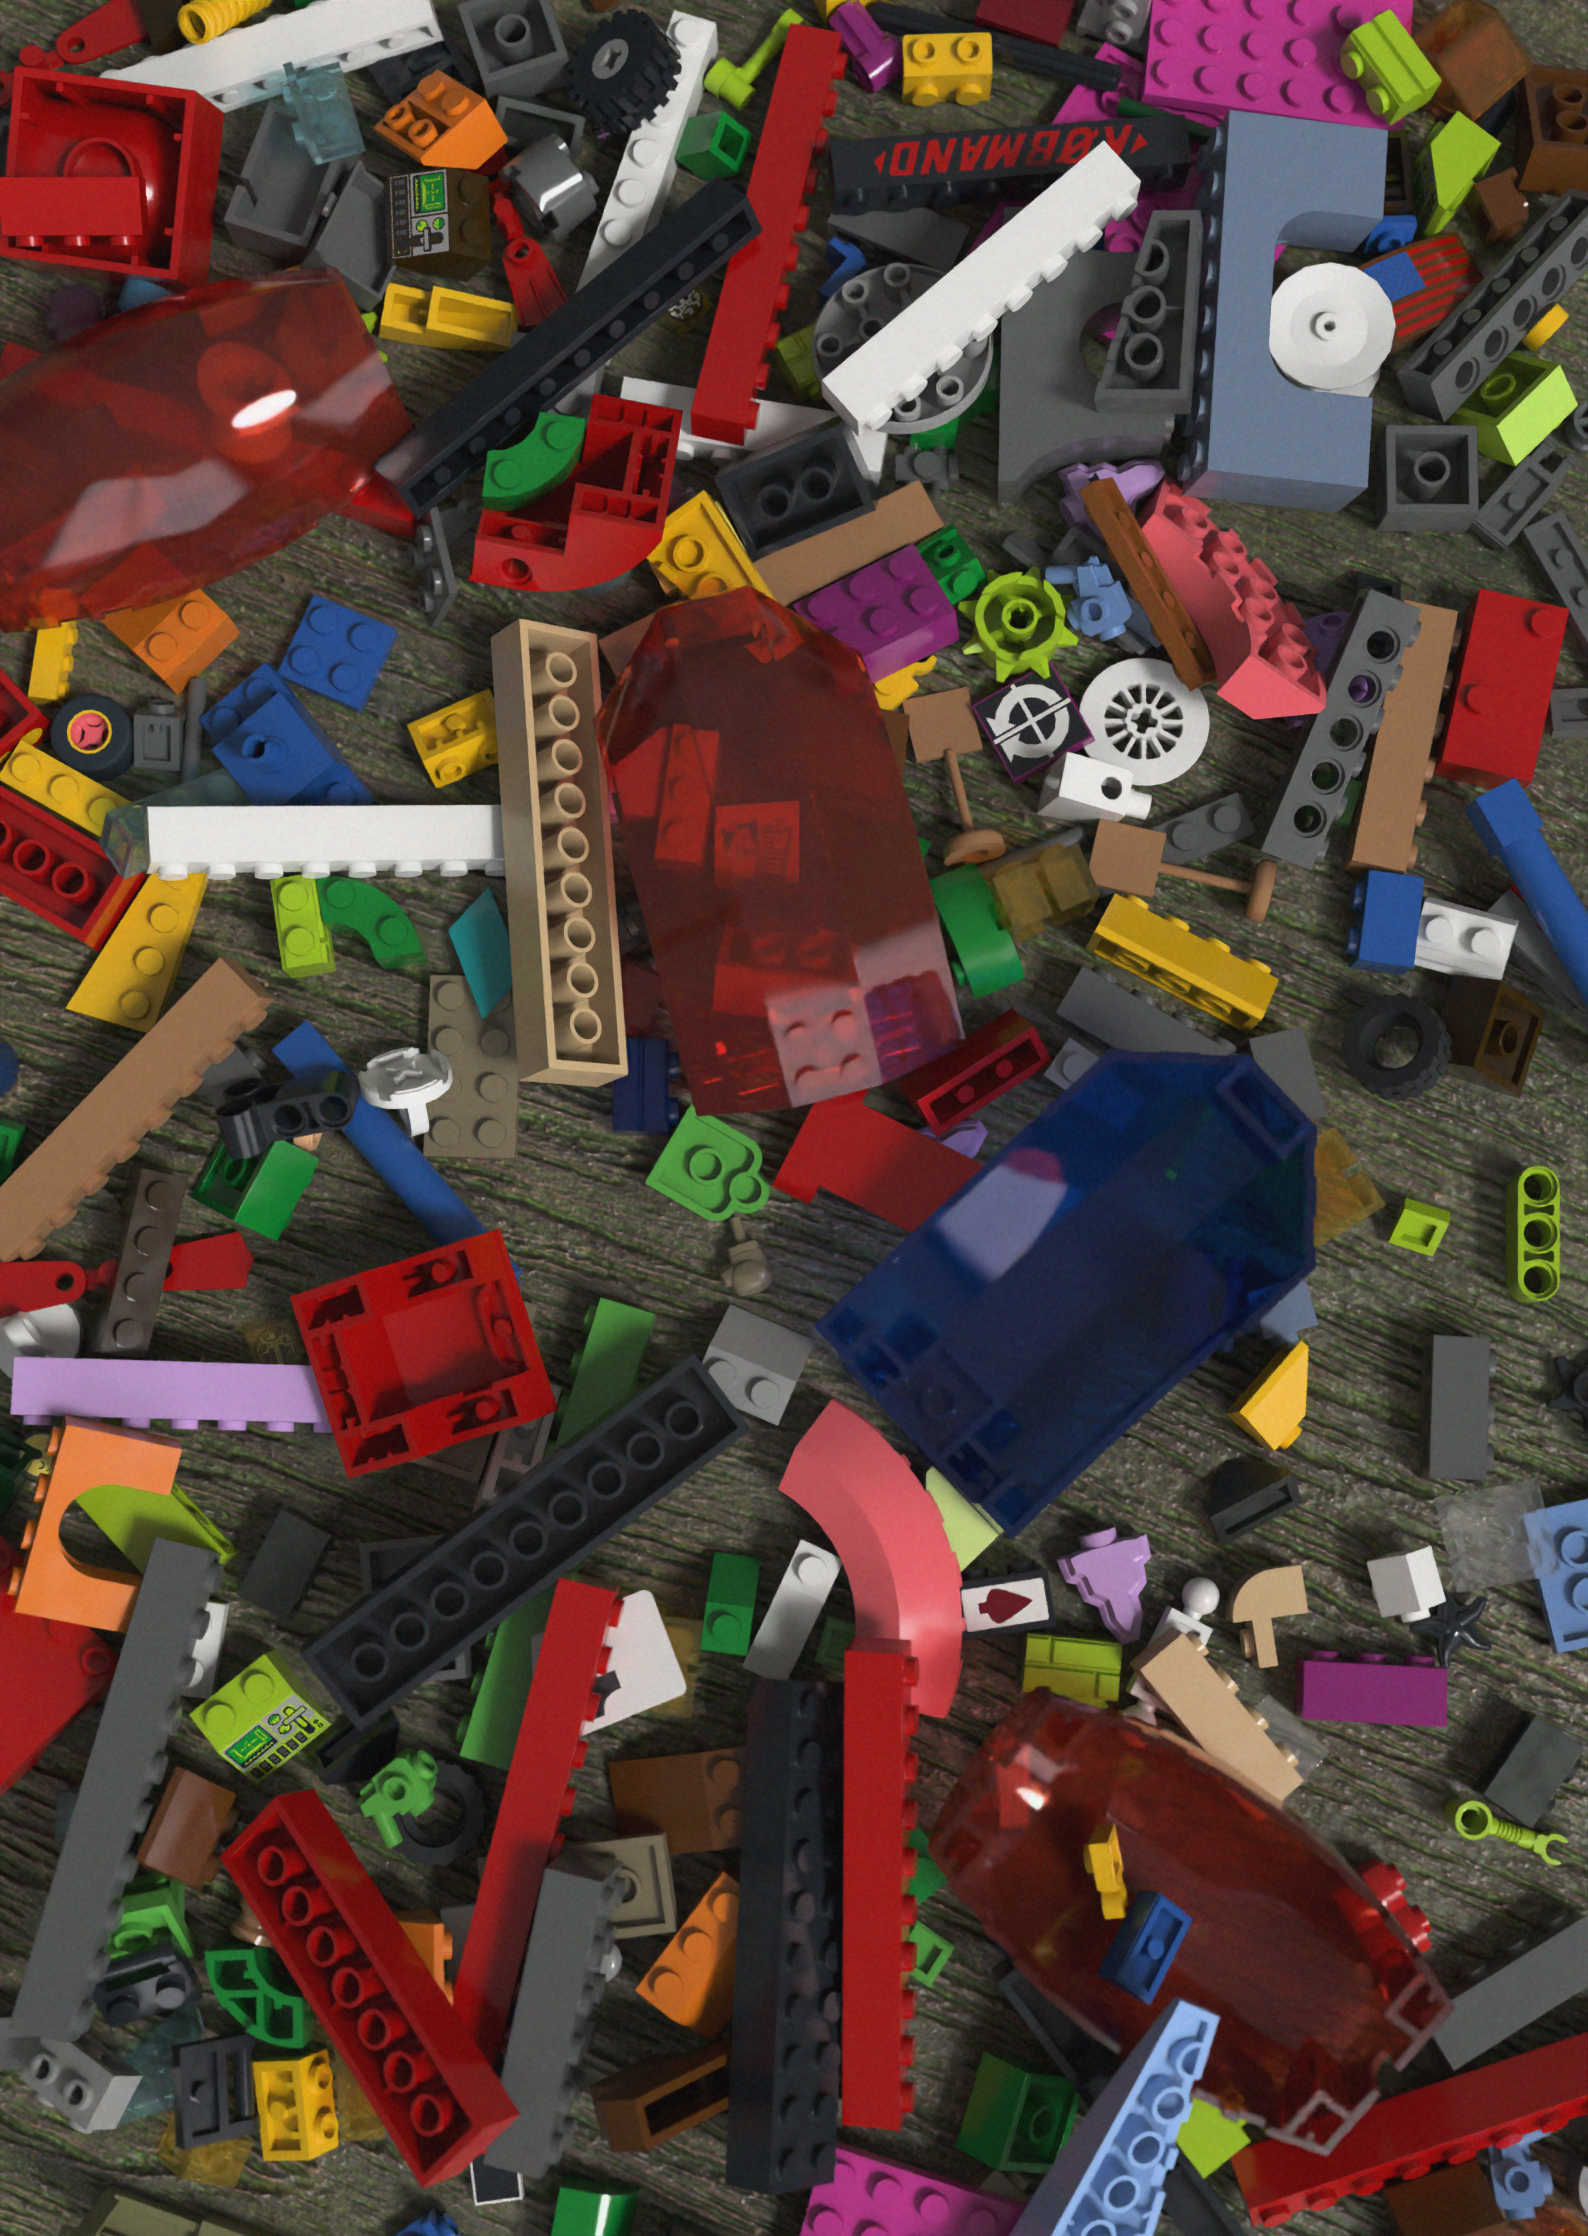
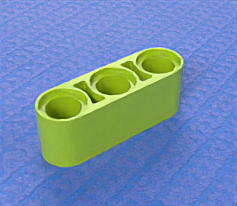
[1506,1166,1560,1303]

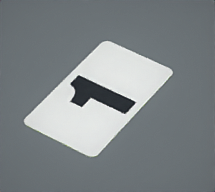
[489,1590,686,1736]

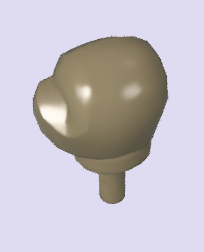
[719,1216,773,1297]

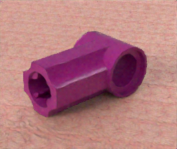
[828,0,903,94]

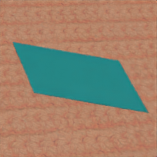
[448,887,513,1019]

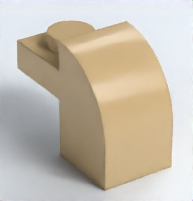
[1226,1563,1309,1668]

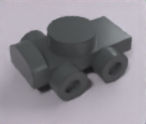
[895,446,958,495]

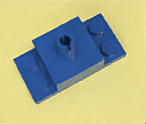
[199,662,379,806]

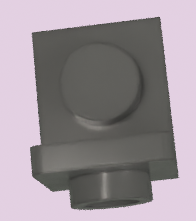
[134,699,187,771]

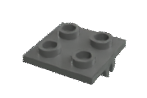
[408,497,481,627]

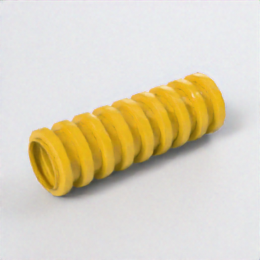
[177,0,273,45]

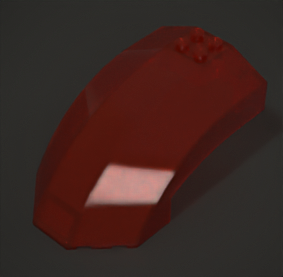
[592,584,967,1116]

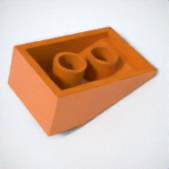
[82,542,241,696]

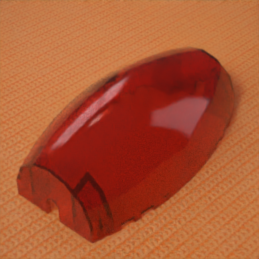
[0,267,413,633]
[928,1686,1455,2156]

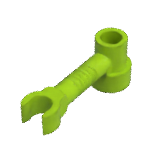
[703,8,804,111]
[1444,1798,1569,1865]

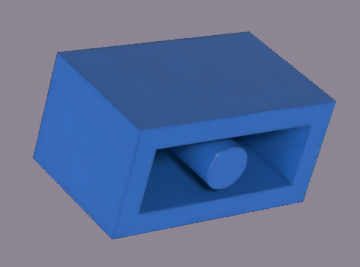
[1344,870,1424,975]

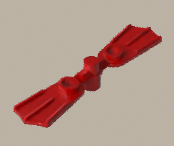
[0,0,150,109]
[463,109,569,329]
[0,1232,254,1319]

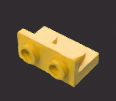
[407,688,498,788]
[253,2049,339,2161]

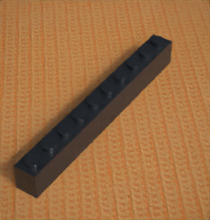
[371,176,763,520]

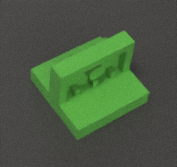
[105,1874,195,1959]

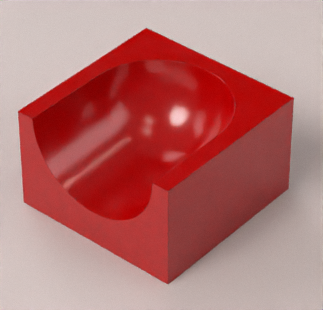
[0,66,224,295]

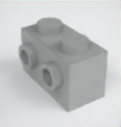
[20,2032,143,2134]

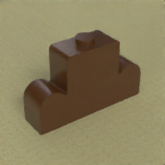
[589,2036,732,2152]

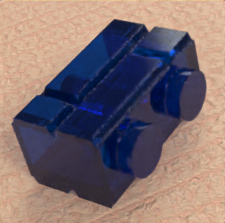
[613,1039,680,1136]

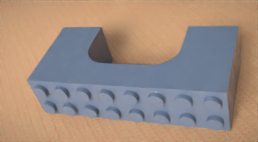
[1177,110,1388,513]

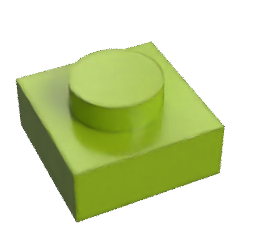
[1388,1197,1450,1257]

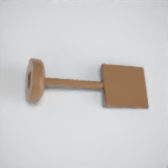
[902,687,1006,869]
[1085,818,1277,924]

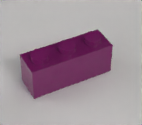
[1294,1649,1448,1727]

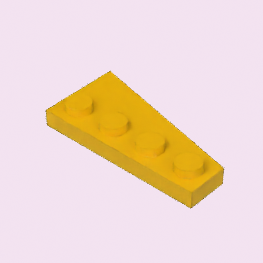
[646,490,804,669]
[66,873,209,1034]

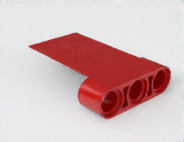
[772,1069,987,1250]

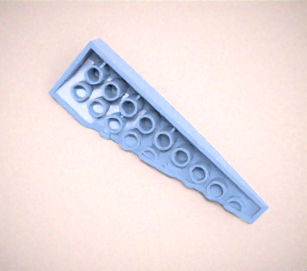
[1009,1996,1219,2236]

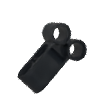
[214,1071,361,1159]

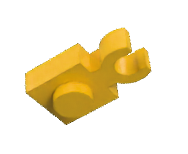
[859,655,937,711]
[1084,1823,1129,1919]

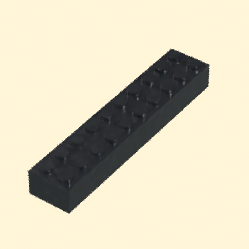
[300,1349,752,1732]
[725,1678,844,2195]

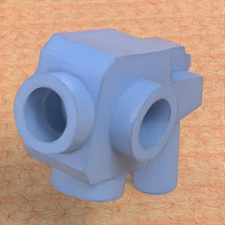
[1045,556,1132,642]
[1485,2130,1553,2220]

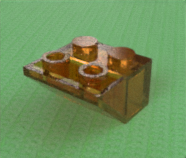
[1412,0,1533,122]

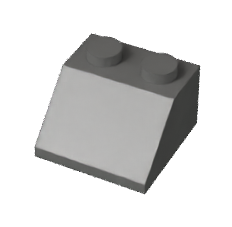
[702,1304,815,1426]

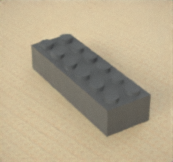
[483,1848,627,2179]

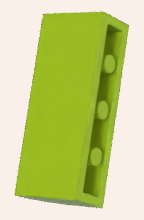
[47,1417,240,1576]

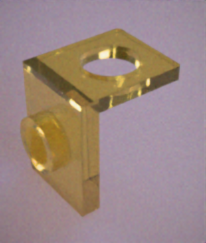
[157,2111,253,2188]

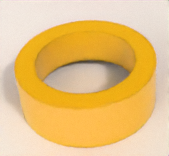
[1521,303,1570,353]

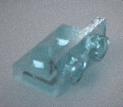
[279,61,366,166]

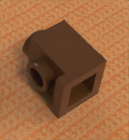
[1463,167,1530,250]

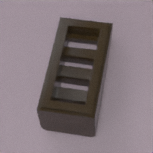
[1383,130,1415,215]

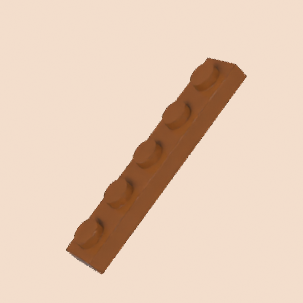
[1079,477,1217,692]

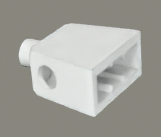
[1037,752,1152,826]

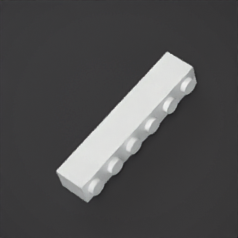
[620,377,888,488]

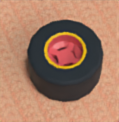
[50,693,134,782]

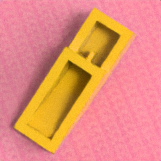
[379,283,519,351]

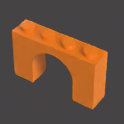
[7,1415,182,1634]

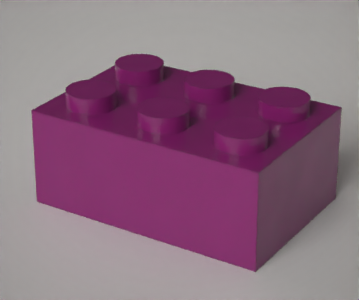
[793,544,960,700]

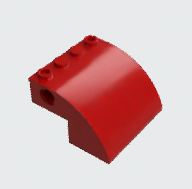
[469,393,683,592]
[290,1229,558,1478]
[0,1535,119,1796]

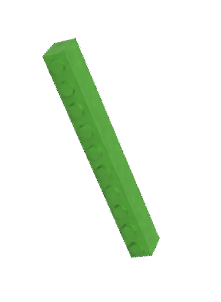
[456,1297,657,1771]

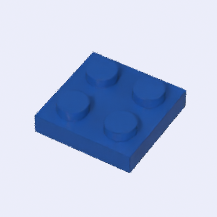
[278,594,398,713]

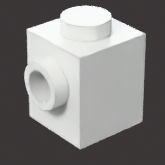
[1367,1546,1446,1622]

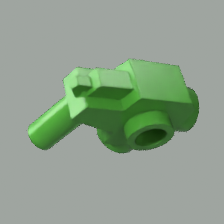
[356,1748,438,1848]

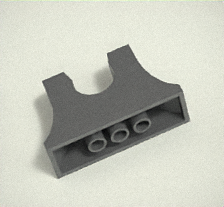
[998,207,1175,503]

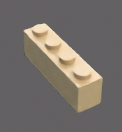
[1129,1627,1304,1819]

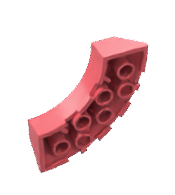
[1137,474,1327,719]
[778,1398,966,1719]

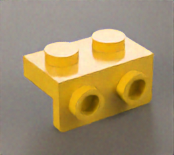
[902,32,993,106]

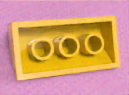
[1085,893,1279,1034]

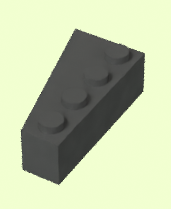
[1093,210,1203,414]

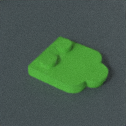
[644,1104,770,1222]

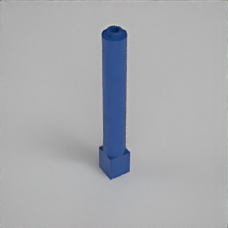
[1464,777,1588,1008]
[272,1020,523,1288]

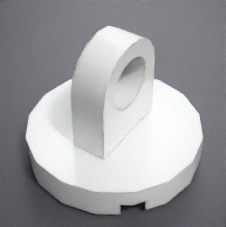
[358,1047,453,1137]
[0,1303,84,1378]

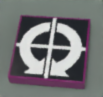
[972,661,1095,785]

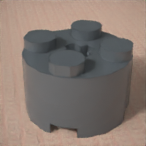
[498,133,599,245]

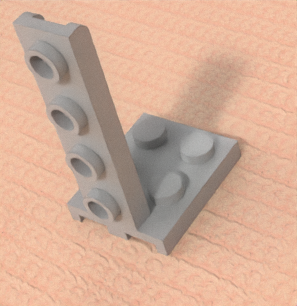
[1075,0,1152,55]

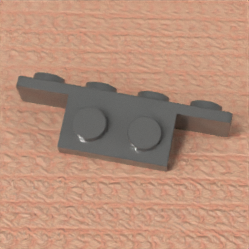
[1001,522,1153,655]

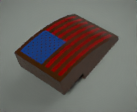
[1356,231,1484,360]

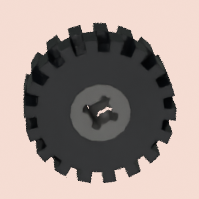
[565,9,682,135]

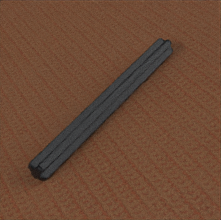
[871,0,1122,92]

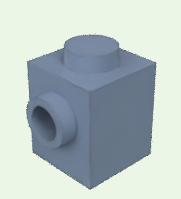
[1240,1280,1318,1347]

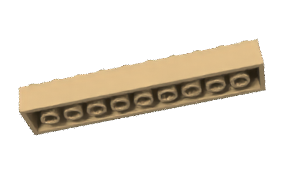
[490,618,628,1087]

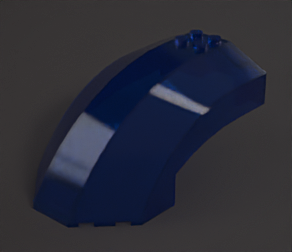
[809,1049,1317,1540]

